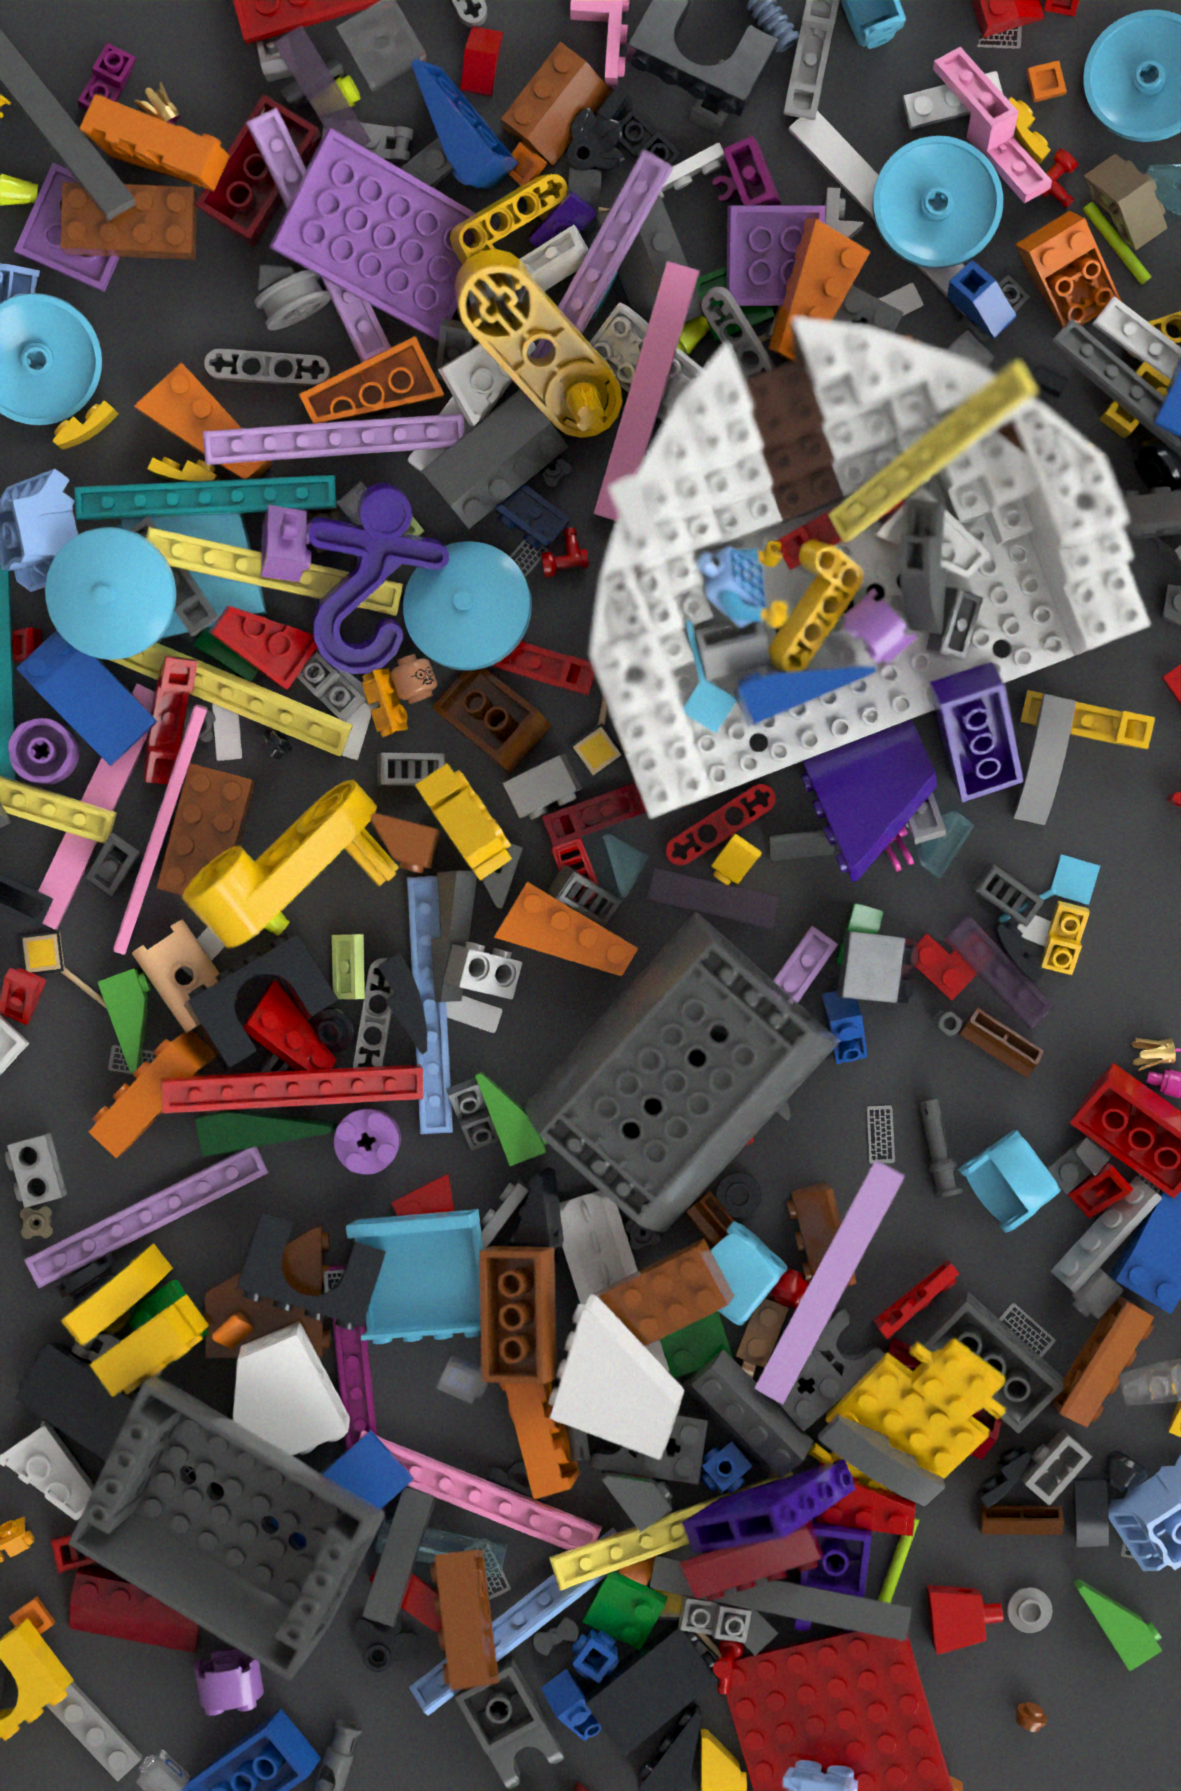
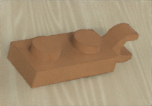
[735,1298,789,1378]

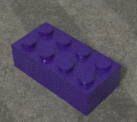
[929,661,1024,802]

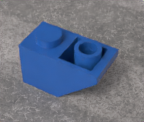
[947,260,1017,340]
[822,991,868,1064]
[541,1669,602,1741]

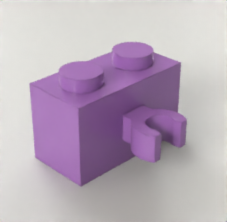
[261,505,311,582]

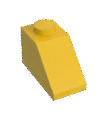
[711,834,762,886]
[701,1729,747,1791]

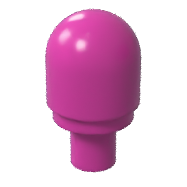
[1146,1069,1181,1098]

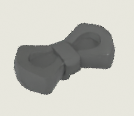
[533,1616,579,1656]

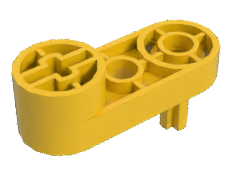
[454,249,622,438]
[182,780,399,948]

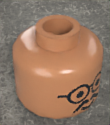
[390,654,437,704]

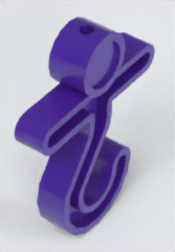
[307,483,449,674]

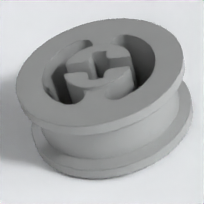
[254,270,331,330]

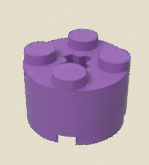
[843,589,918,664]
[8,718,80,784]
[334,1107,401,1174]
[194,1647,264,1716]

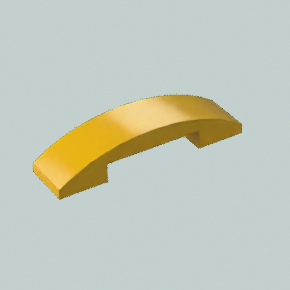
[1020,690,1155,750]
[61,1243,173,1346]

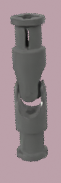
[314,1719,362,1791]

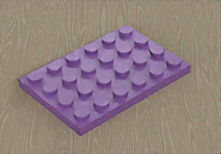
[269,128,497,342]

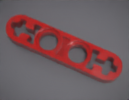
[666,784,776,865]

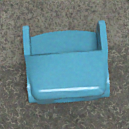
[840,0,906,49]
[958,1129,1061,1233]
[711,1221,787,1326]

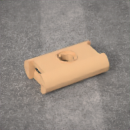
[132,919,237,1033]

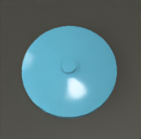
[1083,10,1181,142]
[872,136,1003,269]
[0,293,102,425]
[45,527,176,660]
[403,541,532,670]

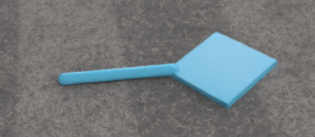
[682,620,738,733]
[999,854,1100,923]

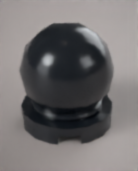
[55,1252,137,1335]

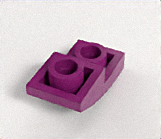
[77,43,136,111]

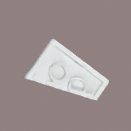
[438,342,536,426]
[874,485,991,578]
[0,1422,95,1521]

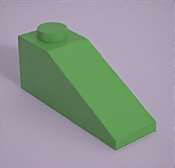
[97,968,151,1073]
[475,1072,548,1166]
[1073,1579,1162,1671]

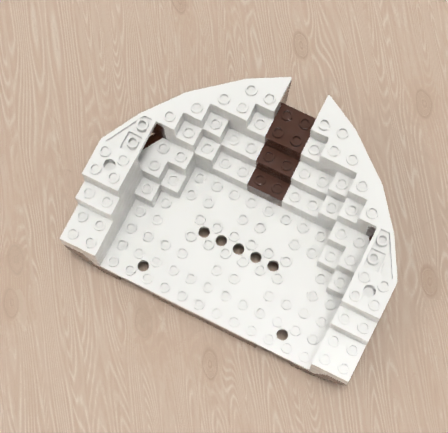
[590,317,1150,819]

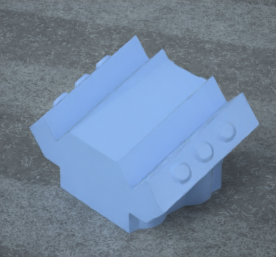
[0,469,79,592]
[1108,1455,1181,1571]

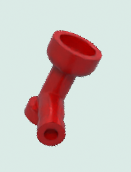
[1040,148,1079,209]
[541,528,589,578]
[713,1639,745,1694]

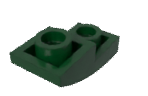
[192,626,258,682]

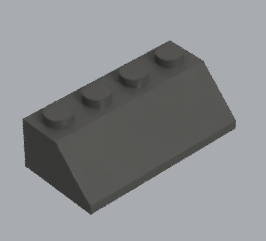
[595,193,704,323]
[421,389,569,529]
[1119,487,1181,540]
[923,1290,1063,1434]
[681,1349,814,1479]

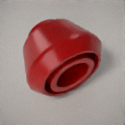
[768,1269,809,1309]

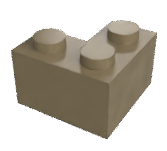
[1084,154,1167,250]

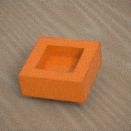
[1026,60,1067,102]
[509,142,548,186]
[9,1596,56,1634]

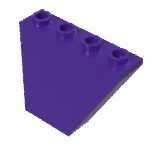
[800,719,937,882]
[682,1459,856,1553]

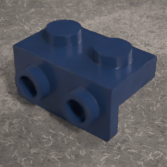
[495,484,571,550]

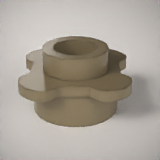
[20,1206,53,1239]

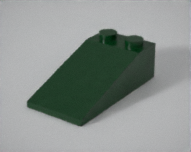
[195,1109,336,1157]

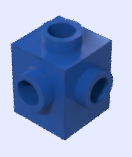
[700,1441,753,1495]
[571,1629,619,1683]

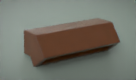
[958,1007,1044,1078]
[684,1191,734,1247]
[979,1505,1064,1535]

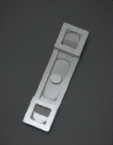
[783,0,839,121]
[1013,693,1076,825]

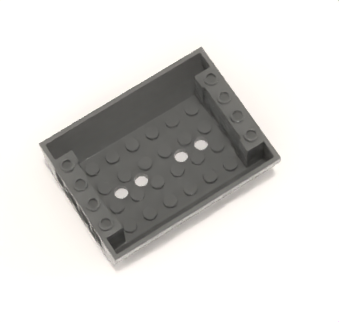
[524,911,841,1232]
[68,1376,384,1680]

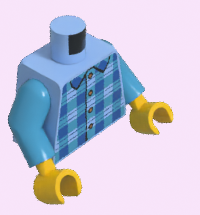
[697,541,788,628]

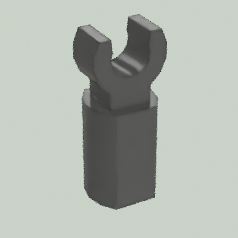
[931,1009,962,1036]

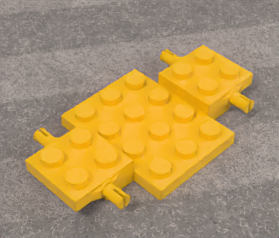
[808,1338,1006,1492]

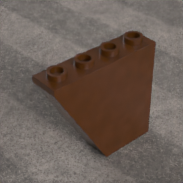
[205,1224,331,1358]

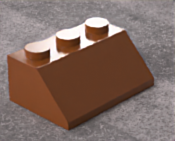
[501,42,611,168]
[371,813,441,873]
[786,1182,857,1286]

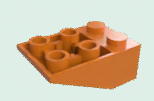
[1015,211,1121,329]

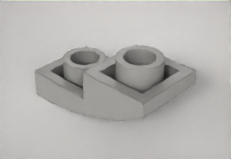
[297,652,367,722]
[678,1595,752,1643]

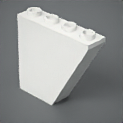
[548,1294,685,1460]
[233,1321,350,1456]

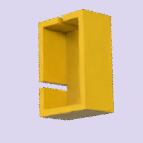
[415,763,512,881]
[90,1294,209,1397]

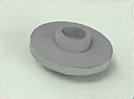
[1007,1587,1053,1633]

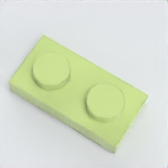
[332,934,365,999]

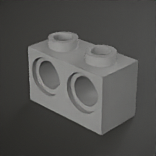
[443,941,522,1000]
[5,1133,67,1208]

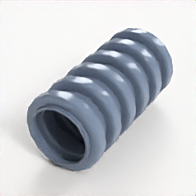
[746,0,800,52]

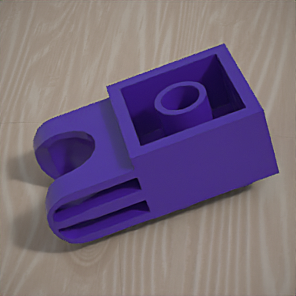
[795,1517,871,1632]

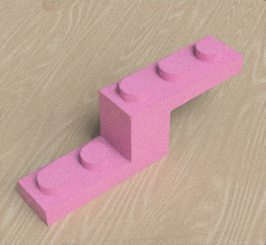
[570,0,629,87]
[933,47,1052,203]

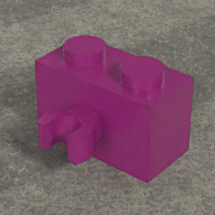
[712,136,782,206]

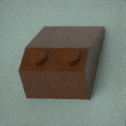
[432,668,552,774]

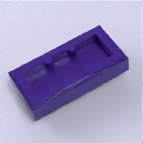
[528,191,596,248]

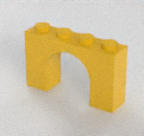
[0,1618,74,1741]

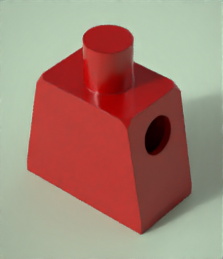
[926,1585,1003,1654]

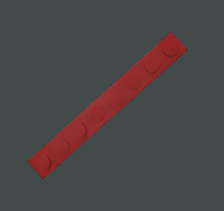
[161,1064,423,1113]

